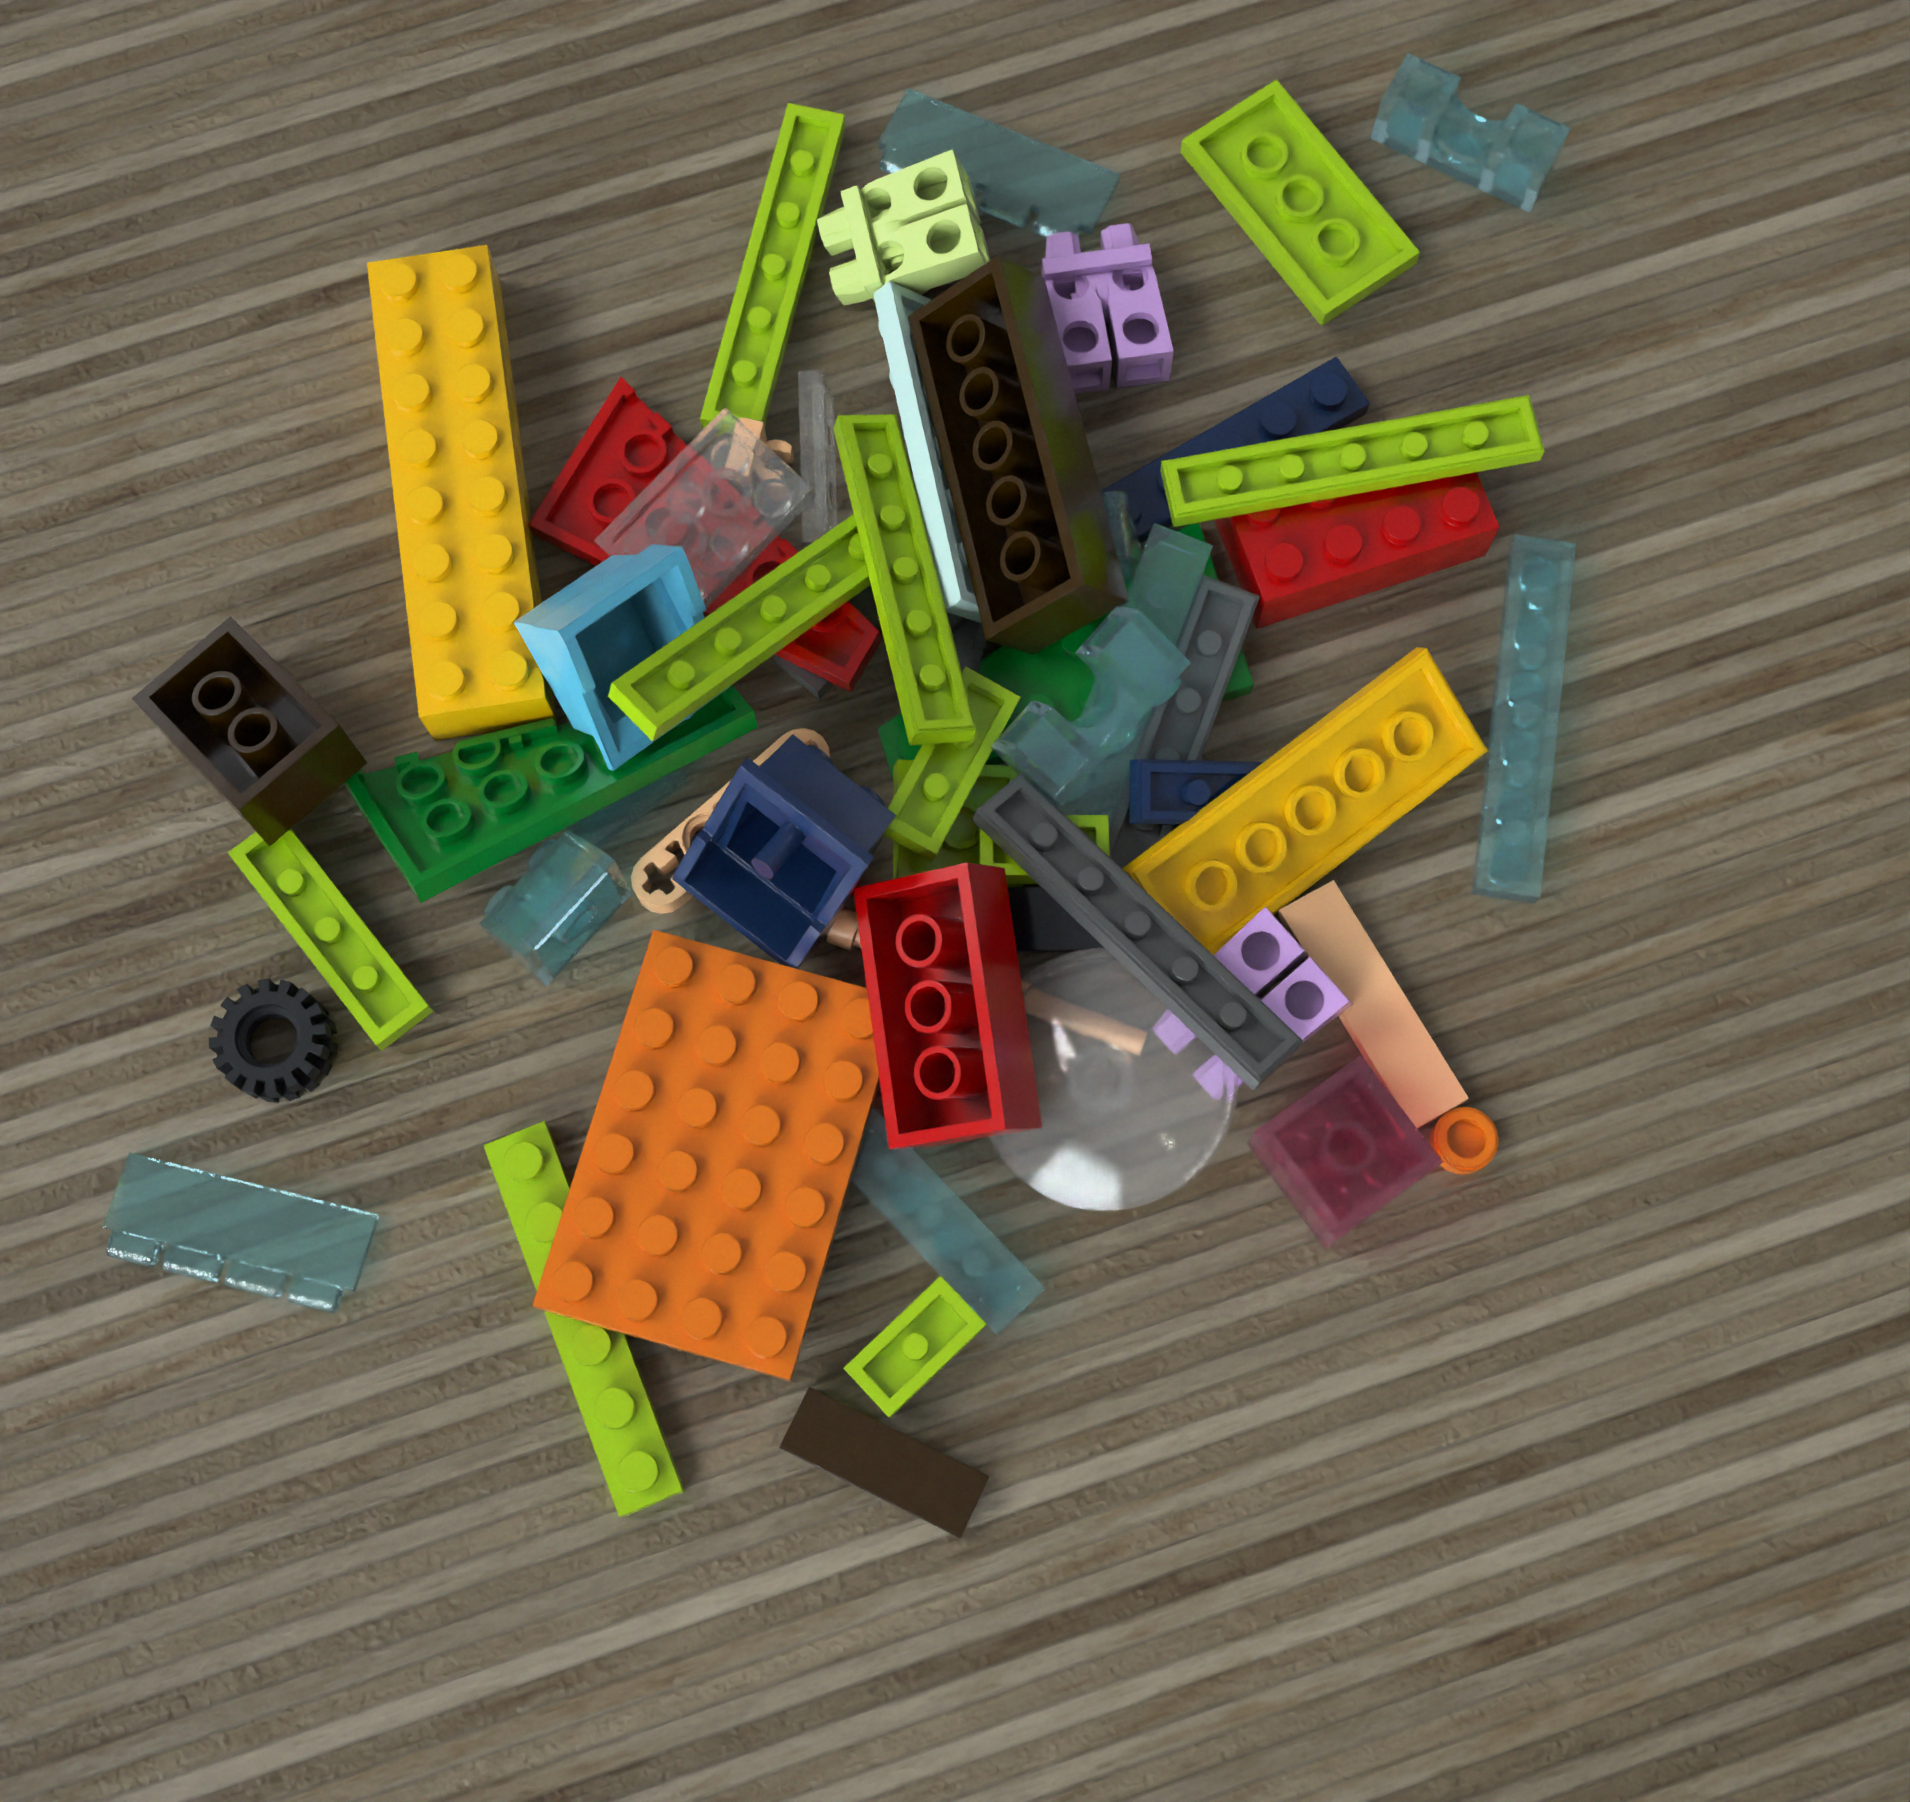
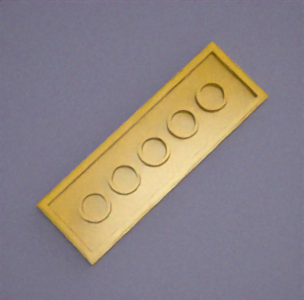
[1122,647,1488,955]

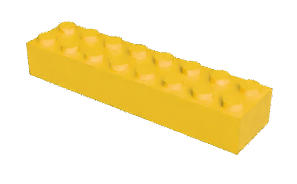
[367,245,557,741]

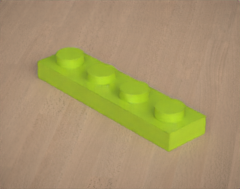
[228,828,434,1051]

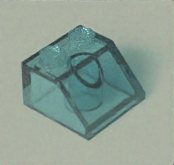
[479,829,632,987]

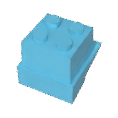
[514,544,730,771]

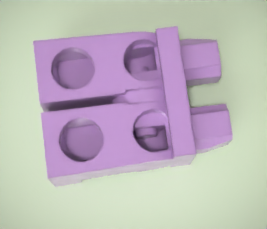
[1041,223,1174,394]
[1153,907,1353,1100]

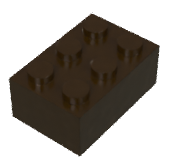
[132,616,367,847]

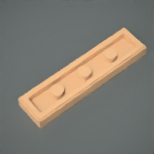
[1277,880,1469,1134]

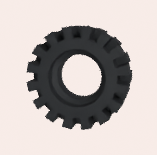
[209,979,338,1103]

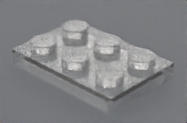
[594,407,817,608]

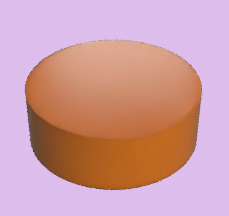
[1430,1107,1499,1175]

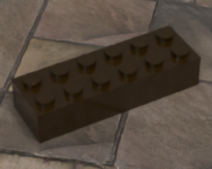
[908,255,1130,655]

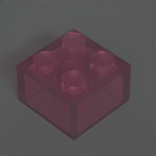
[1247,1055,1443,1250]

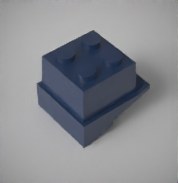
[672,734,896,969]

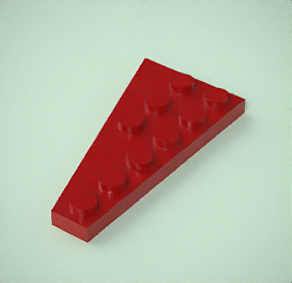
[528,377,881,692]

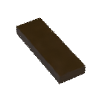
[779,1387,990,1538]

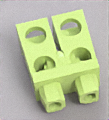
[817,149,990,306]

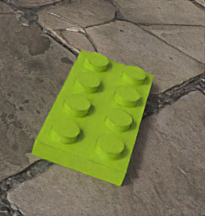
[1180,79,1420,326]

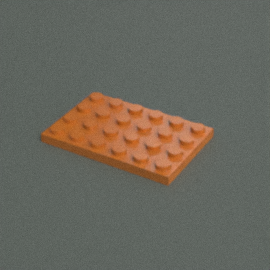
[532,929,880,1382]

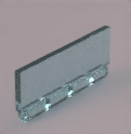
[878,88,1120,238]
[103,1152,380,1313]

